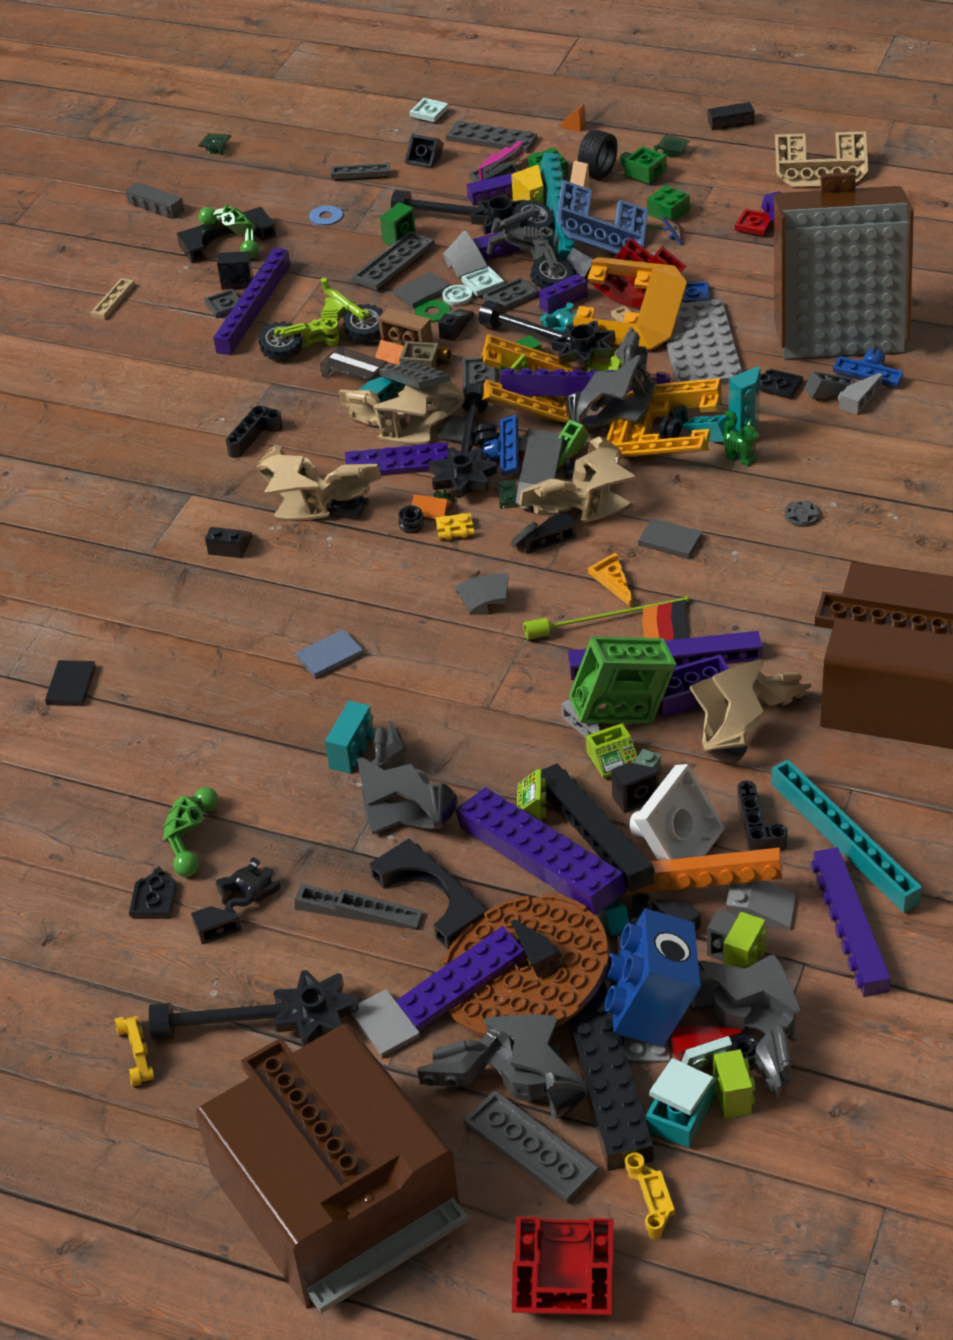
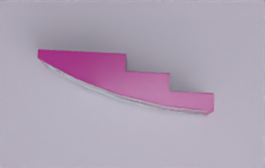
[478,141,523,181]

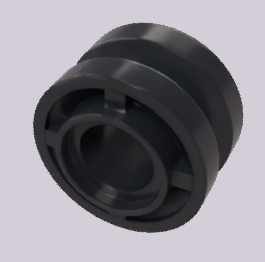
[659,416,682,439]
[473,424,498,445]
[398,505,423,533]
[729,1034,758,1070]

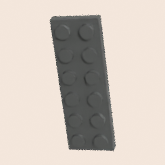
[446,121,537,153]
[352,231,434,291]
[379,360,450,389]
[463,1091,598,1203]

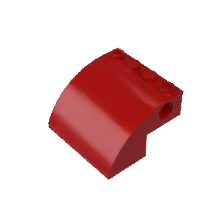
[591,238,687,308]
[512,1217,614,1315]

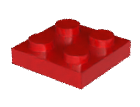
[735,209,773,236]

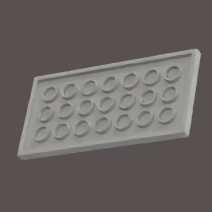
[665,299,742,384]

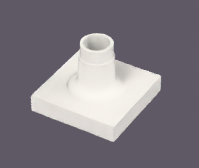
[630,764,725,861]

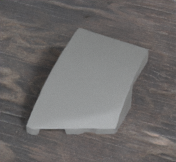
[443,231,487,278]

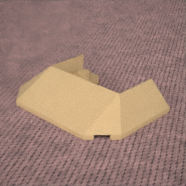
[775,131,868,188]

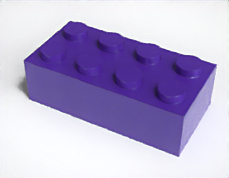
[658,654,729,717]

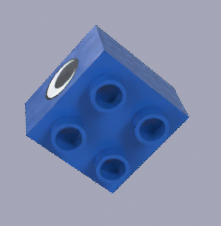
[604,909,701,1047]

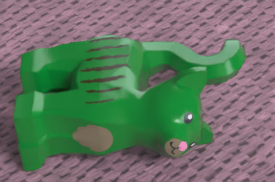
[723,410,759,467]

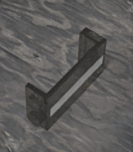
[320,346,388,382]

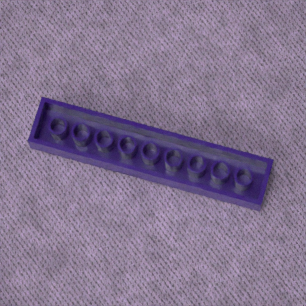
[455,787,627,915]

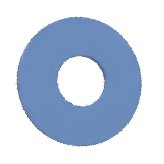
[309,205,343,226]

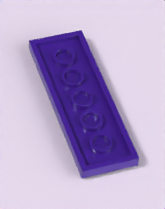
[345,442,448,476]
[396,926,527,1031]

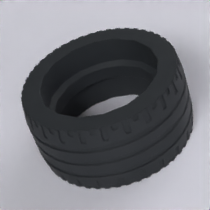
[578,130,618,178]

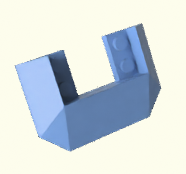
[557,180,648,255]

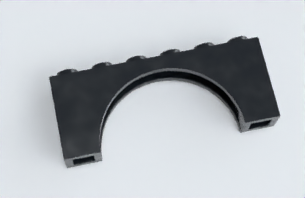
[177,207,277,263]
[369,838,487,950]

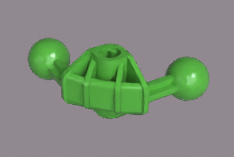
[198,205,260,259]
[162,787,219,877]

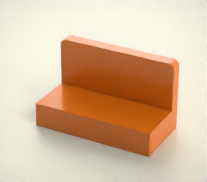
[375,340,404,365]
[412,494,452,519]

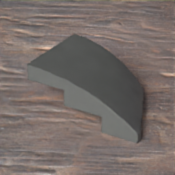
[456,573,509,615]

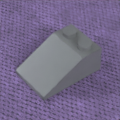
[726,881,796,930]

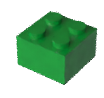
[647,185,690,221]
[380,202,416,246]

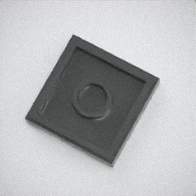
[204,289,240,319]

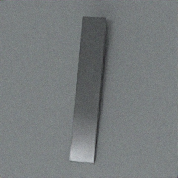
[294,883,423,930]

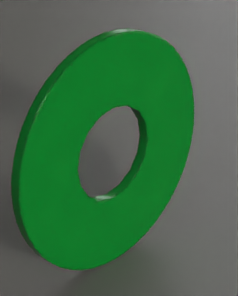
[415,300,450,322]

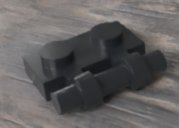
[326,496,369,519]

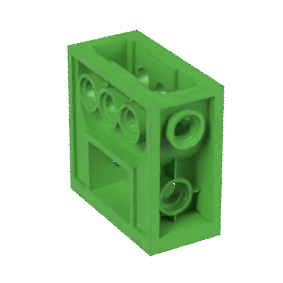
[569,636,676,724]

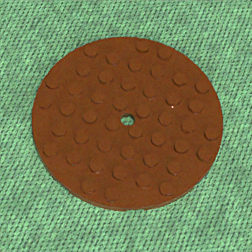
[443,894,610,1037]

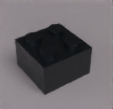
[217,251,254,290]

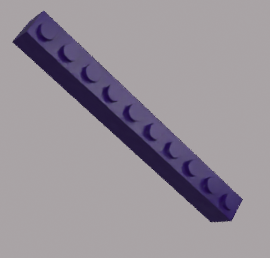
[213,248,290,355]
[500,368,671,397]
[568,631,762,680]

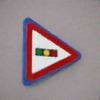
[661,215,683,245]

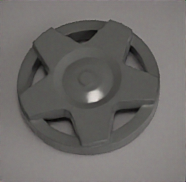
[785,500,819,527]
[510,521,539,548]

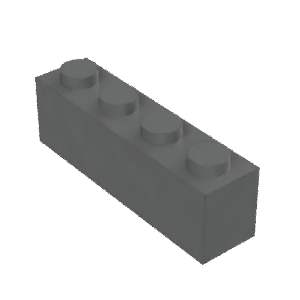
[125,182,184,219]

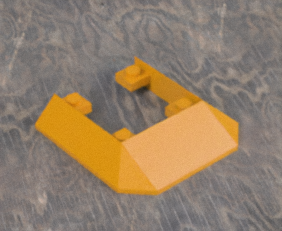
[573,257,687,350]
[481,334,575,423]
[607,378,722,457]

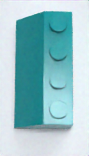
[729,366,760,430]

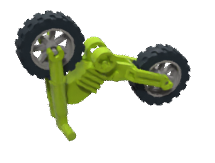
[258,278,383,361]

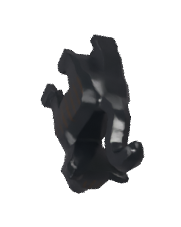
[216,857,281,913]

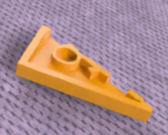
[588,553,633,606]

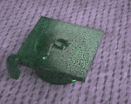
[198,133,231,155]
[654,135,690,158]

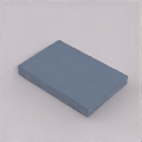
[296,629,364,678]

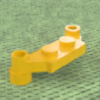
[114,1016,154,1087]
[625,1153,675,1240]

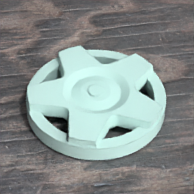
[442,285,472,306]

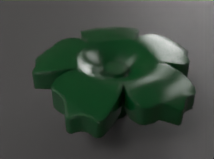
[433,489,454,501]

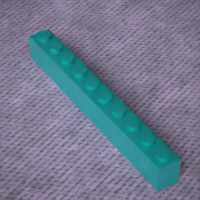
[540,153,575,262]
[771,759,922,913]

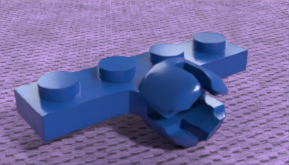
[833,348,903,388]
[483,415,519,476]

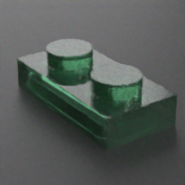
[497,480,517,509]

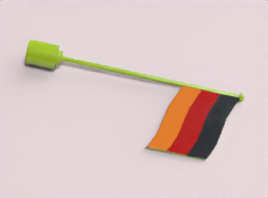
[523,596,690,640]

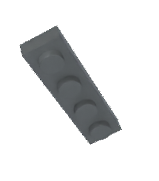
[331,163,390,180]

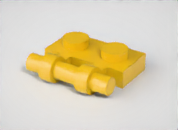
[436,513,475,540]

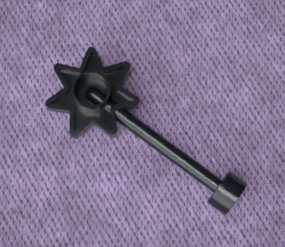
[391,190,526,235]
[478,300,616,368]
[429,383,497,498]
[149,970,359,1047]

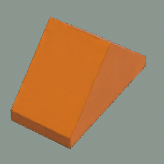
[560,104,586,131]

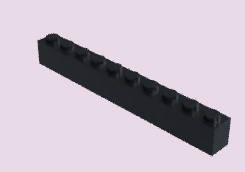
[541,763,655,893]

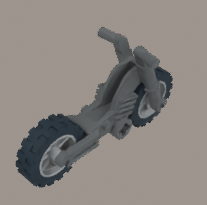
[486,200,574,290]

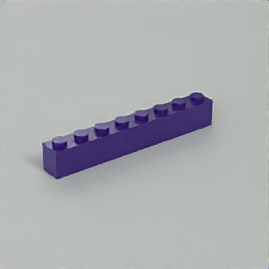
[810,847,890,997]

